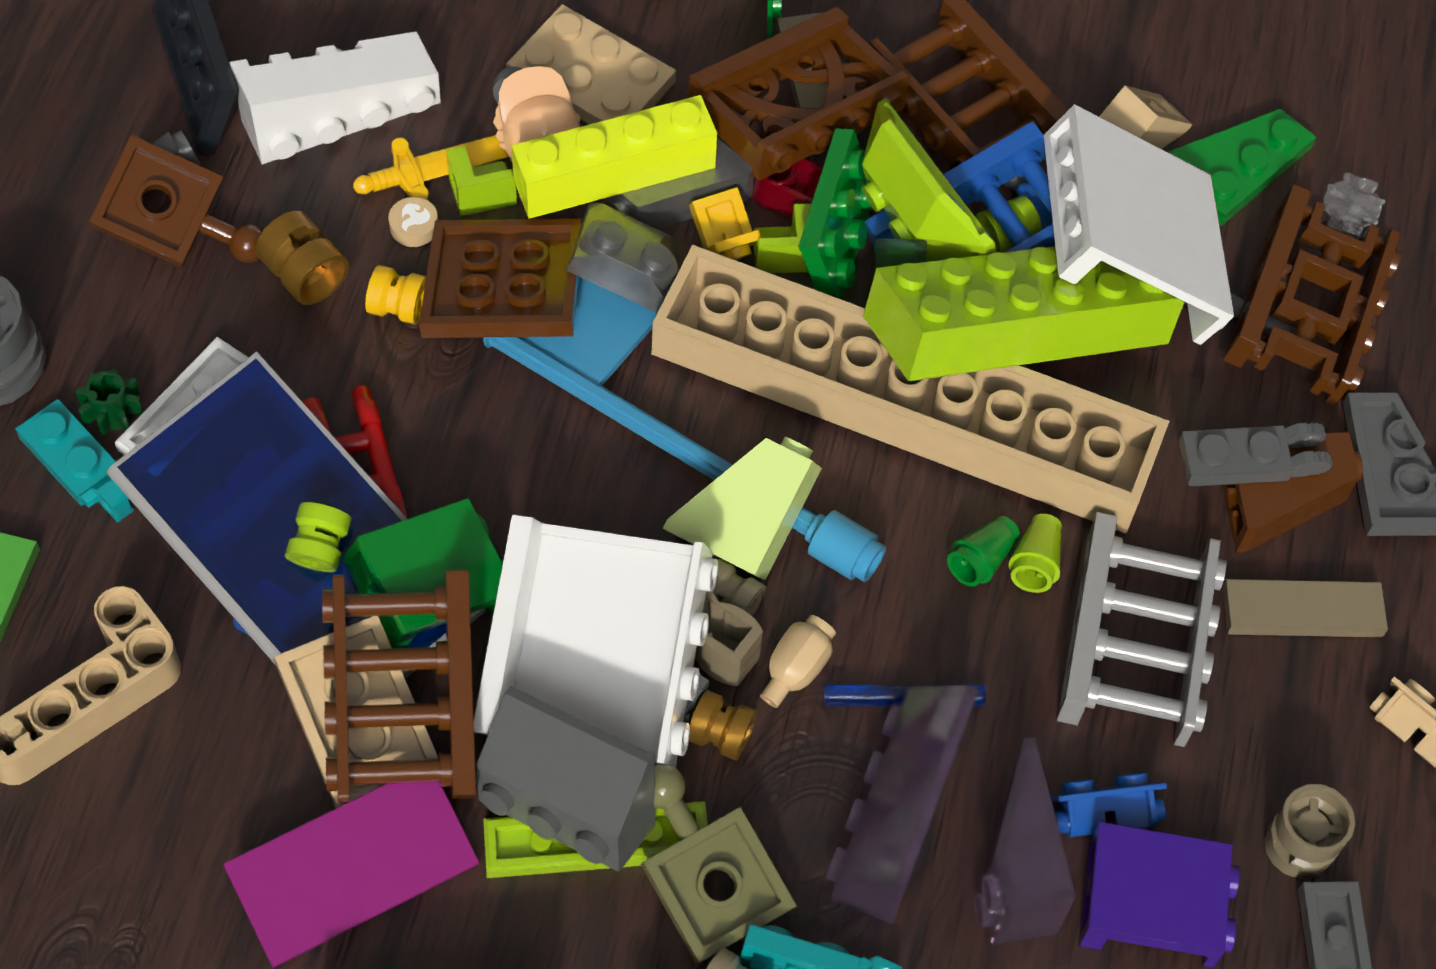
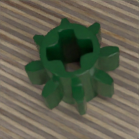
[75,367,143,435]

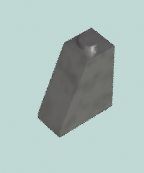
[603,138,754,229]

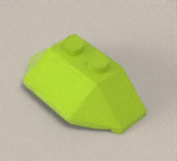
[862,98,996,261]

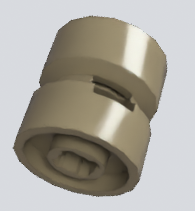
[1264,784,1355,879]

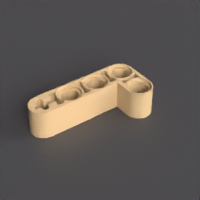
[0,586,181,785]

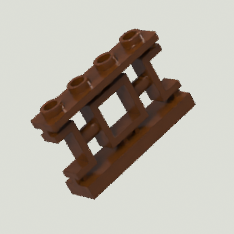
[1223,184,1402,406]

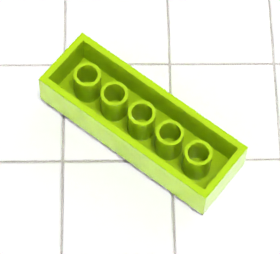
[863,246,1185,381]

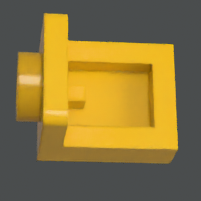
[689,187,762,261]

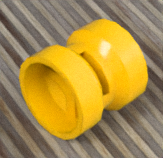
[365,265,426,325]

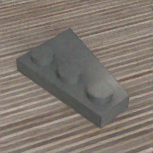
[1343,393,1436,536]

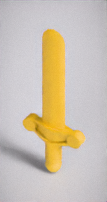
[353,135,509,200]

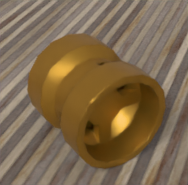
[689,690,758,761]

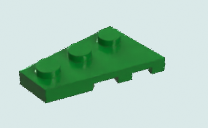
[1167,109,1316,226]

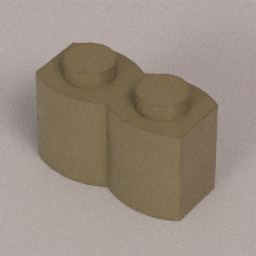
[695,591,763,686]

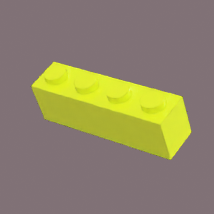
[511,95,717,219]

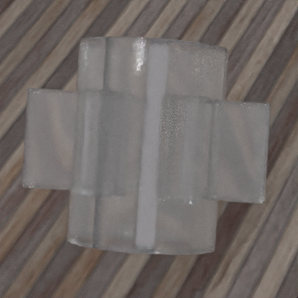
[1323,173,1385,236]

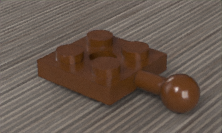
[89,134,263,268]

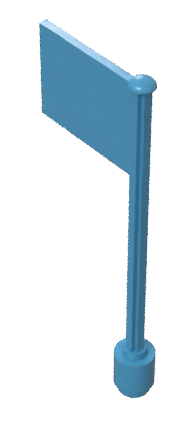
[483,277,886,582]

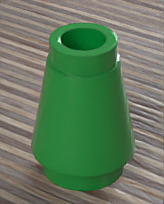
[947,516,1020,587]

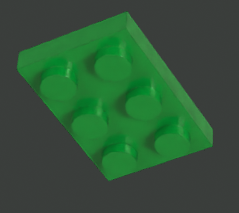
[798,129,874,300]

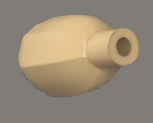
[760,615,836,708]

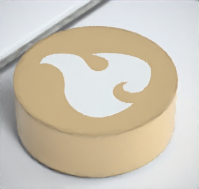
[388,197,438,247]

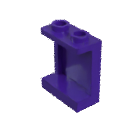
[1079,822,1240,968]

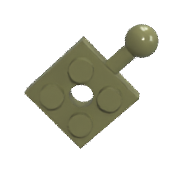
[641,764,797,964]

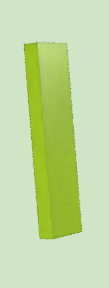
[483,801,708,878]

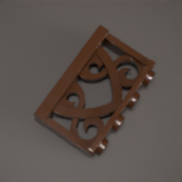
[686,7,911,181]

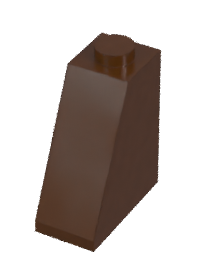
[1222,432,1363,553]

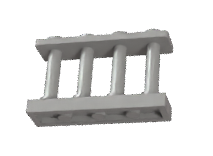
[1057,512,1227,747]

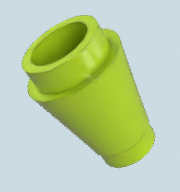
[1008,514,1062,593]

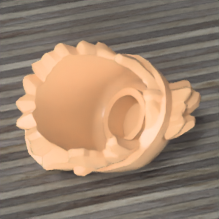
[493,66,581,164]

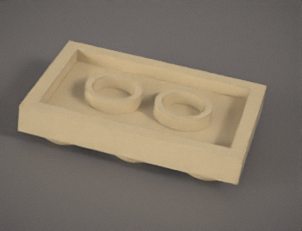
[506,4,676,124]
[273,616,439,809]

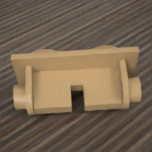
[1369,677,1436,768]

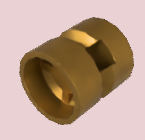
[255,211,349,305]

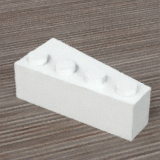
[230,32,441,164]

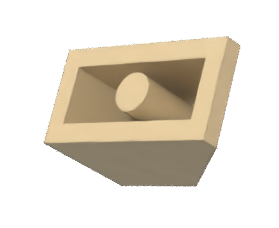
[1099,85,1193,149]

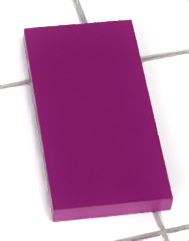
[223,781,479,969]

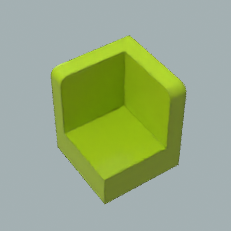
[446,146,517,217]
[753,204,812,273]

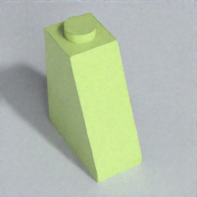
[663,437,822,580]

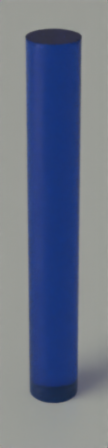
[823,685,986,707]

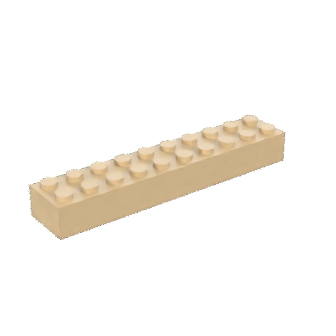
[652,245,1169,534]

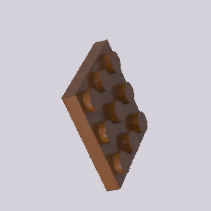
[419,218,582,338]

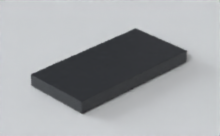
[152,0,238,155]

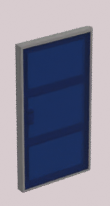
[107,352,486,679]

